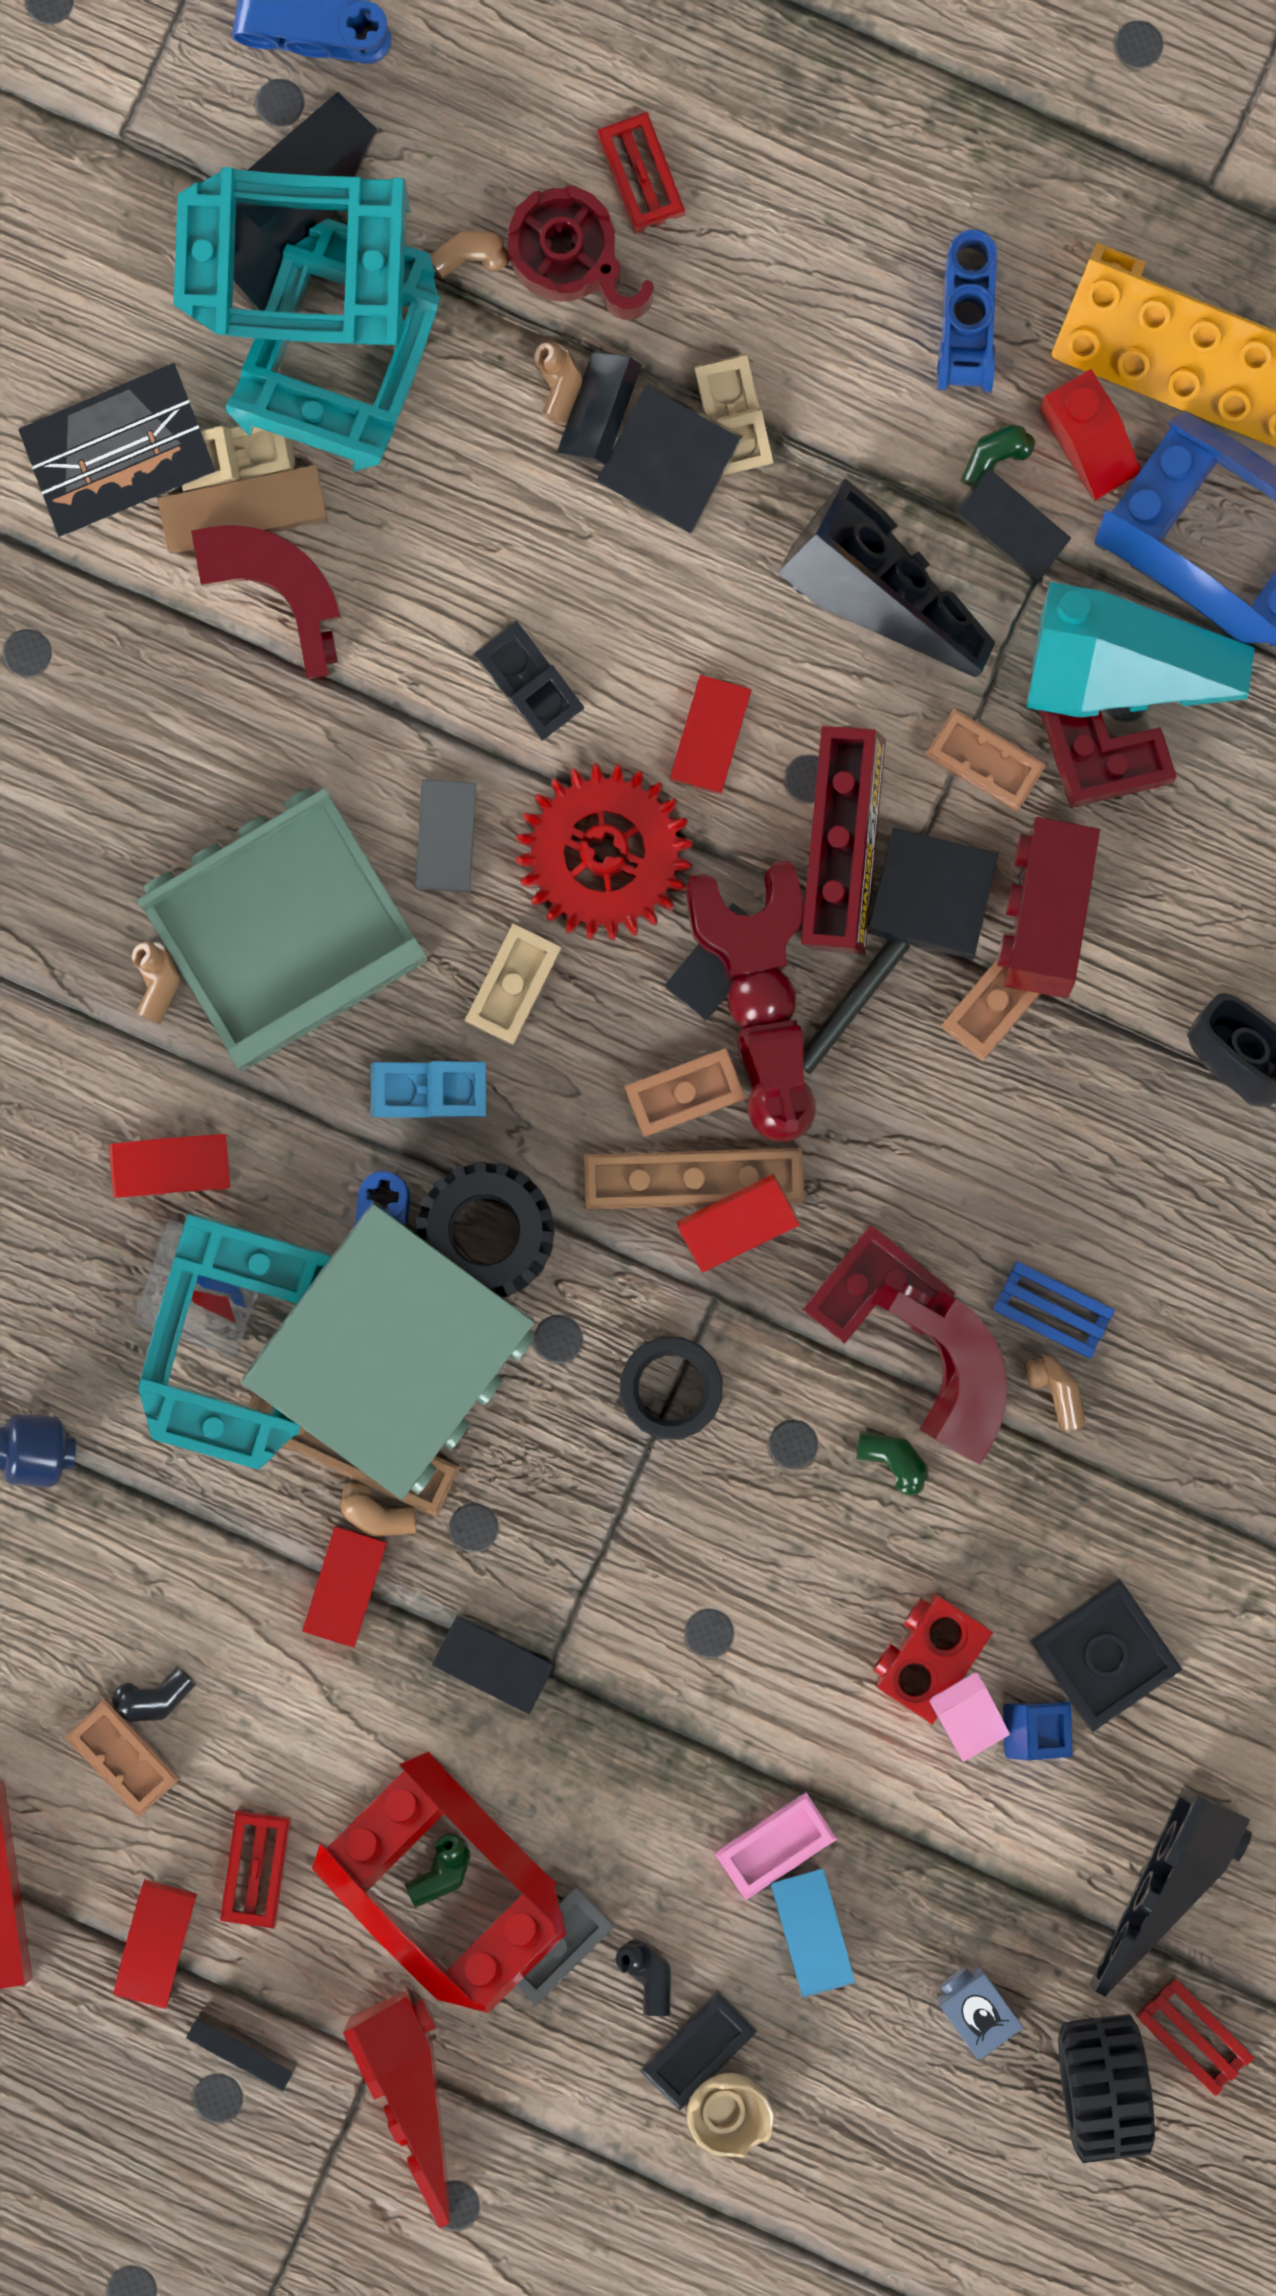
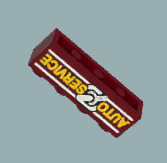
[801,726,886,955]

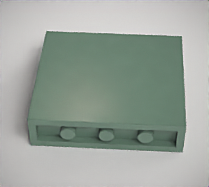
[137,787,428,1072]
[241,1200,536,1500]

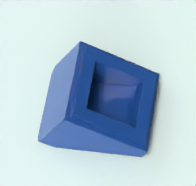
[1003,1702,1073,1761]

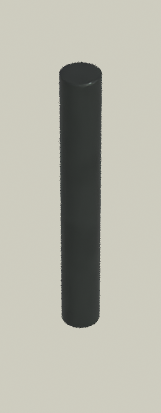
[803,939,910,1074]

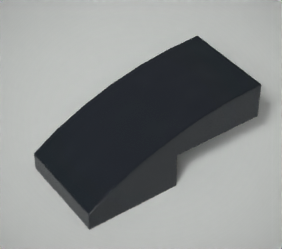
[472,620,585,741]

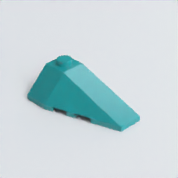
[1026,582,1255,717]

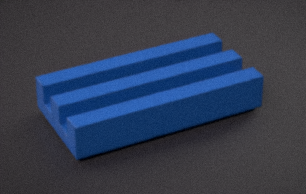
[992,1261,1115,1359]

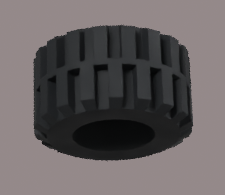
[415,1161,555,1298]
[1058,2014,1155,2163]

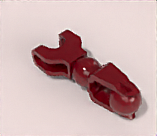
[686,860,816,1142]

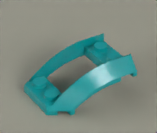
[173,167,411,345]
[226,218,441,472]
[138,1213,333,1470]

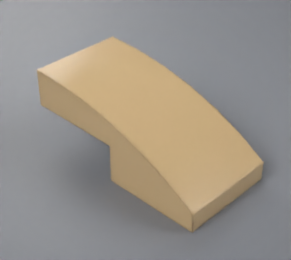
[693,354,774,476]
[182,426,297,492]

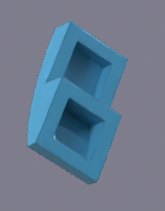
[370,1061,486,1118]
[771,1869,855,1998]

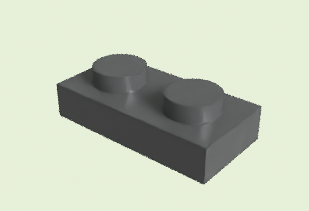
[516,1886,615,2005]

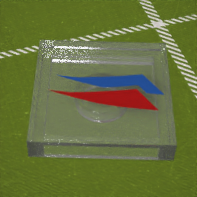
[133,1219,260,1358]

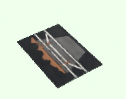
[18,362,216,538]

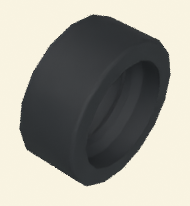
[620,1337,723,1440]

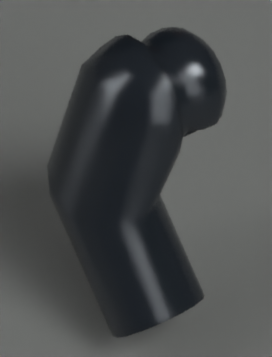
[112,1666,196,1722]
[615,1940,671,2017]

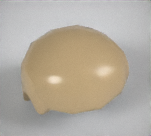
[687,2072,775,2158]

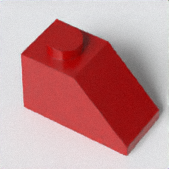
[1039,369,1141,502]

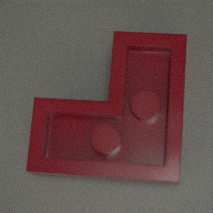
[1039,710,1177,808]
[802,1225,956,1344]

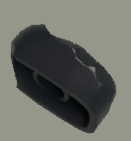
[1187,993,1276,1107]

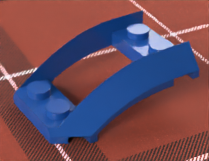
[1094,411,1276,646]

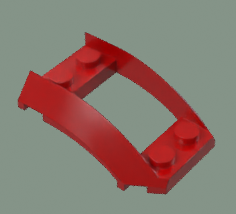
[312,1751,566,2013]

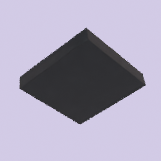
[596,384,743,534]
[867,827,999,960]
[1029,1578,1183,1732]

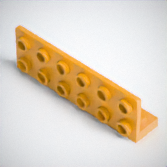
[1051,242,1276,448]

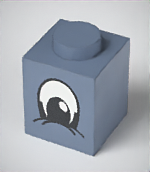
[936,1967,1023,2060]

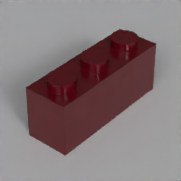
[997,817,1100,999]

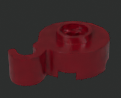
[508,185,654,320]

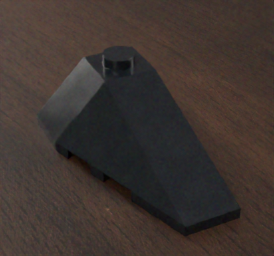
[233,92,377,311]
[778,478,996,678]
[1090,1785,1252,1997]

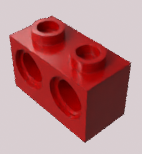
[873,1593,993,1725]

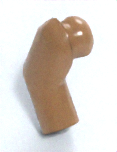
[430,230,510,279]
[534,342,583,425]
[132,941,180,1025]
[1024,1355,1086,1431]
[340,1482,417,1537]

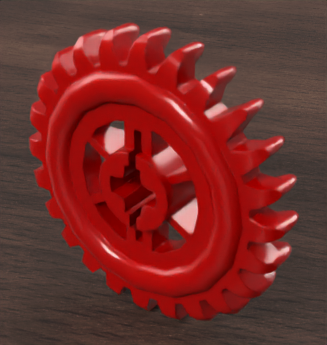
[515,763,693,941]

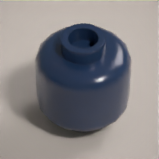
[0,1414,76,1488]

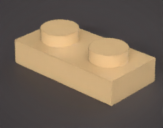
[464,923,562,1046]

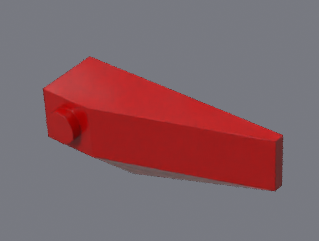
[343,1989,452,2228]

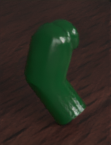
[961,424,1035,488]
[856,1433,929,1496]
[405,1833,471,1908]

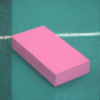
[929,1673,1010,1762]
[715,1792,837,1900]

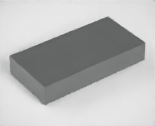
[415,780,477,893]

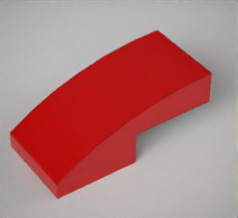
[109,1134,231,1199]
[113,1879,197,2009]

